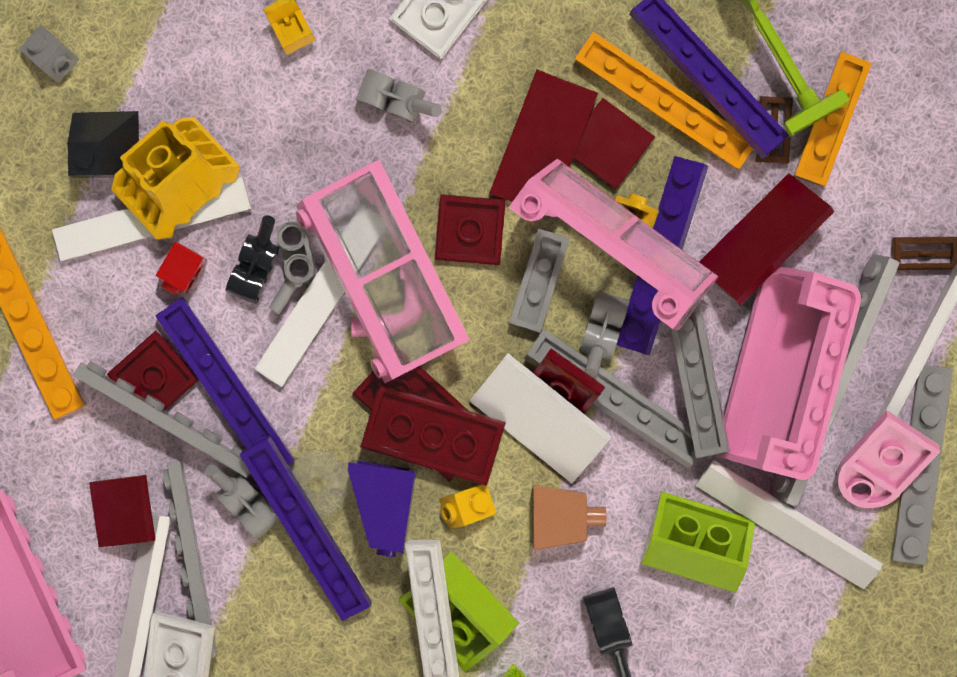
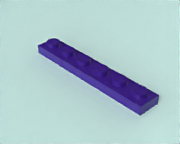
[629,0,789,159]
[617,156,709,356]
[155,297,296,465]
[240,436,372,621]

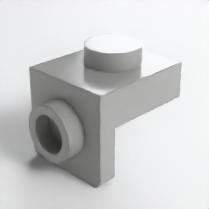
[19,25,79,82]

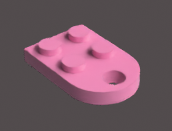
[837,410,941,508]

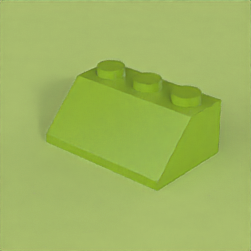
[641,491,755,593]
[398,551,519,672]

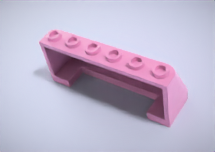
[714,267,861,480]
[0,489,86,677]

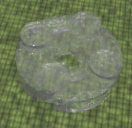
[290,450,351,517]

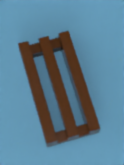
[755,96,793,164]
[892,237,957,271]

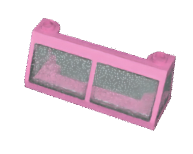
[508,159,718,330]
[296,160,470,383]

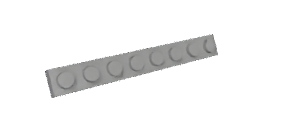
[771,254,900,507]

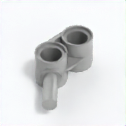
[356,69,442,123]
[268,221,316,314]
[579,291,629,378]
[205,465,279,540]

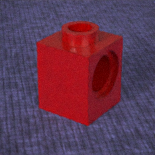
[155,241,207,295]

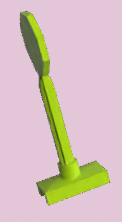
[741,0,850,138]

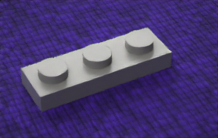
[509,228,570,333]

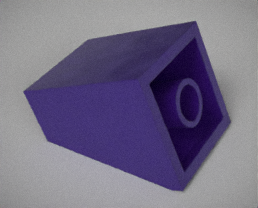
[348,460,417,557]

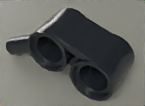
[225,215,280,304]
[583,587,633,677]

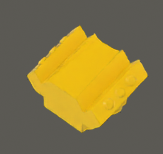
[111,117,240,239]

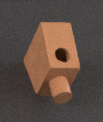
[533,485,607,550]

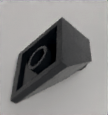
[67,111,139,178]

